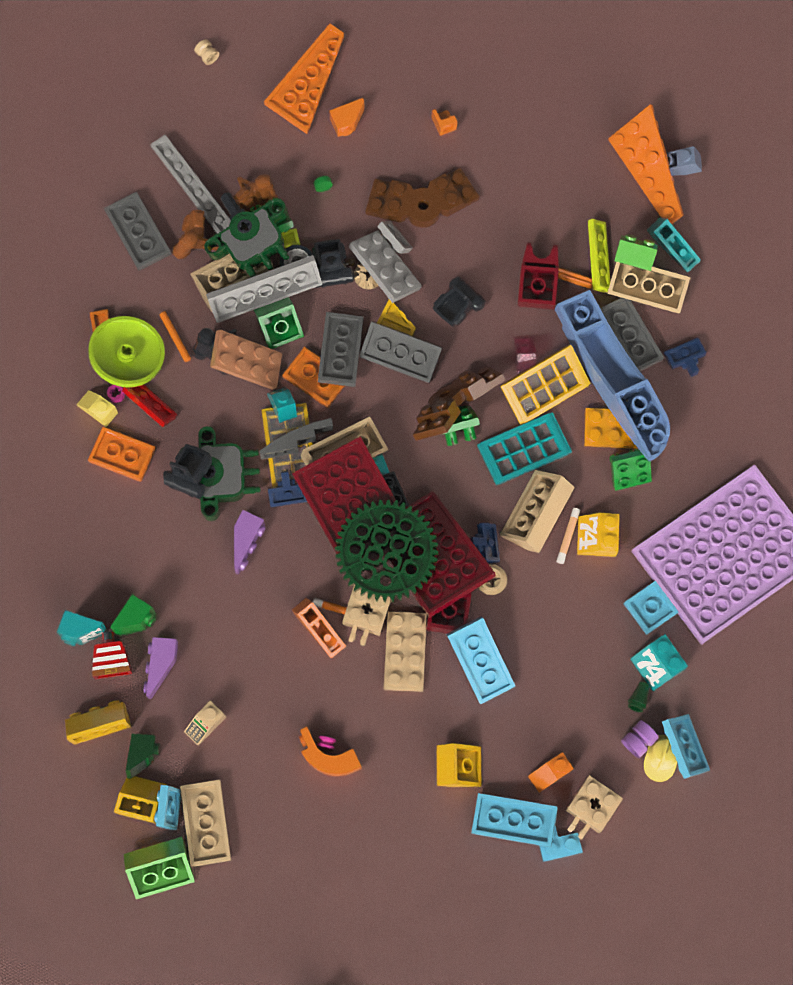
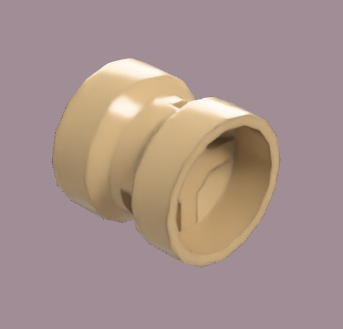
[194,39,219,65]

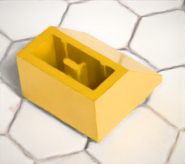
[114,776,167,824]

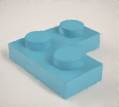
[539,826,583,862]

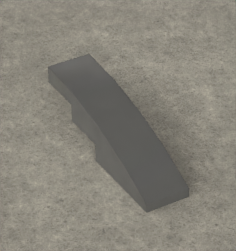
[259,418,333,460]

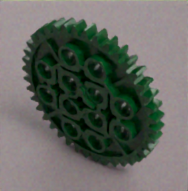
[335,500,438,603]

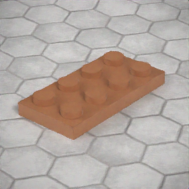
[210,330,282,390]

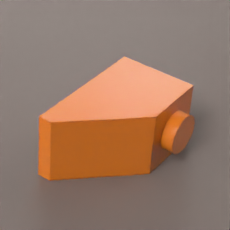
[329,98,364,137]
[528,752,574,793]

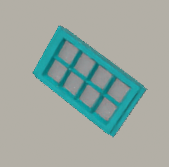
[477,412,572,486]

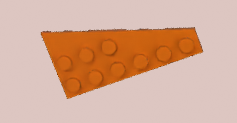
[264,24,344,134]
[608,104,684,224]

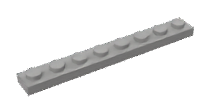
[150,135,231,234]

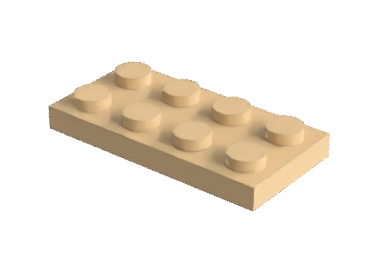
[384,612,427,692]
[180,780,231,867]

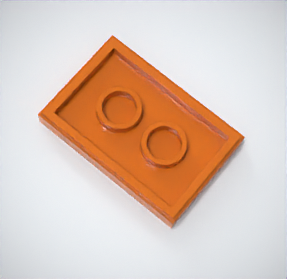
[282,346,345,408]
[88,426,156,482]

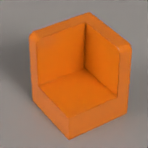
[431,109,457,136]

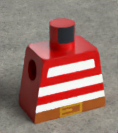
[92,632,132,679]

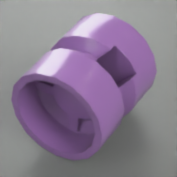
[621,720,659,758]

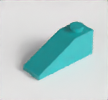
[647,218,701,273]

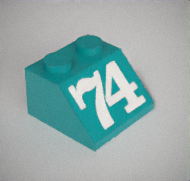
[56,610,108,647]
[630,634,688,691]

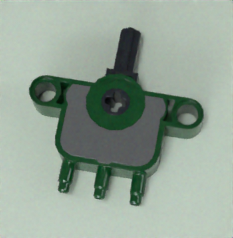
[204,192,289,277]
[163,426,261,522]

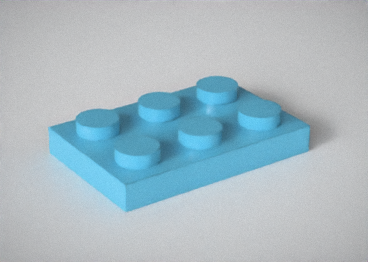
[662,714,710,779]

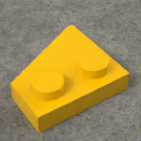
[377,299,416,336]

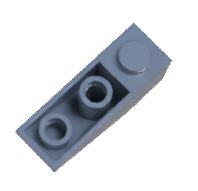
[666,146,702,176]

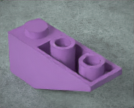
[234,510,266,575]
[144,637,178,699]

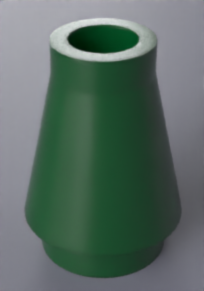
[628,682,650,713]

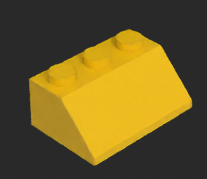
[65,700,131,745]

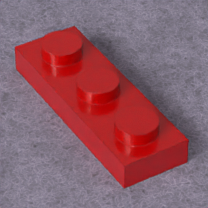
[122,384,177,427]

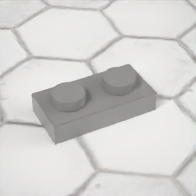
[377,221,413,254]

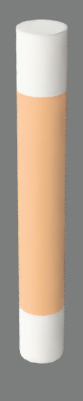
[556,508,580,564]

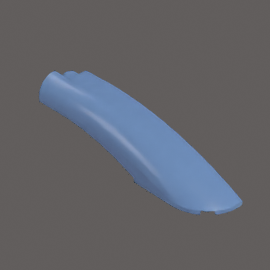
[555,290,670,462]

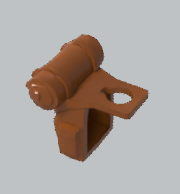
[233,174,278,212]
[173,210,218,259]

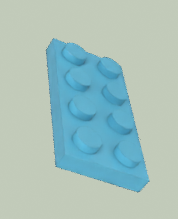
[446,616,515,704]
[471,793,558,848]

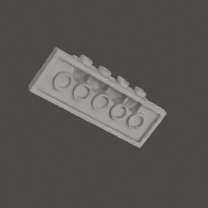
[206,255,322,323]

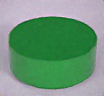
[313,176,333,192]

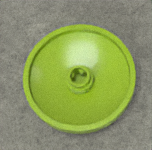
[88,316,165,387]

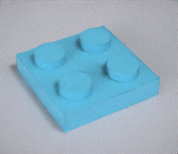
[624,581,678,635]
[155,785,181,830]

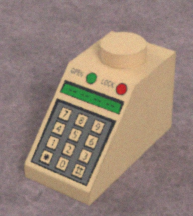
[184,701,226,746]

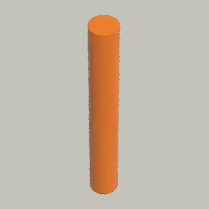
[159,311,191,362]

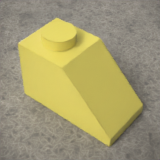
[76,390,118,427]

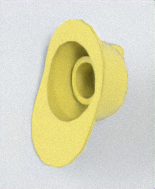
[644,735,677,782]

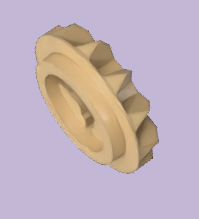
[354,263,379,289]
[478,565,507,596]

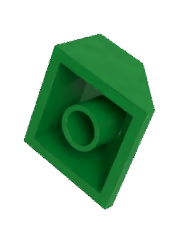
[254,297,304,349]
[110,594,157,636]

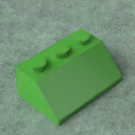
[123,837,195,899]

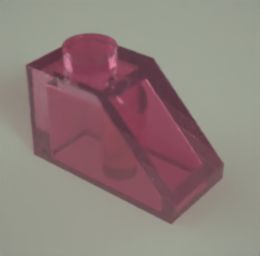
[514,337,536,375]

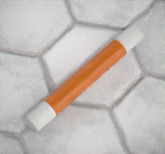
[313,598,368,615]

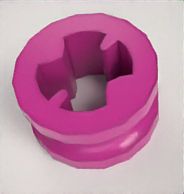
[107,385,125,403]
[317,736,336,750]

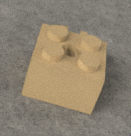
[342,585,391,646]
[566,775,623,840]

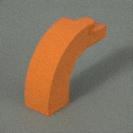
[298,727,362,776]

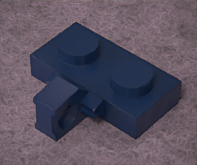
[664,338,706,377]
[268,469,307,507]
[470,523,500,563]

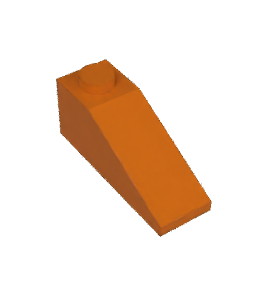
[292,598,346,658]

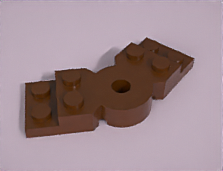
[365,168,480,228]
[412,367,505,441]

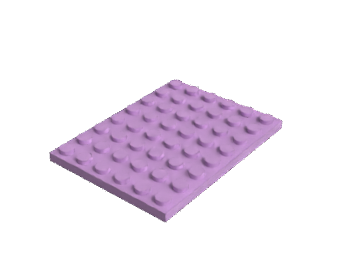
[631,465,793,645]

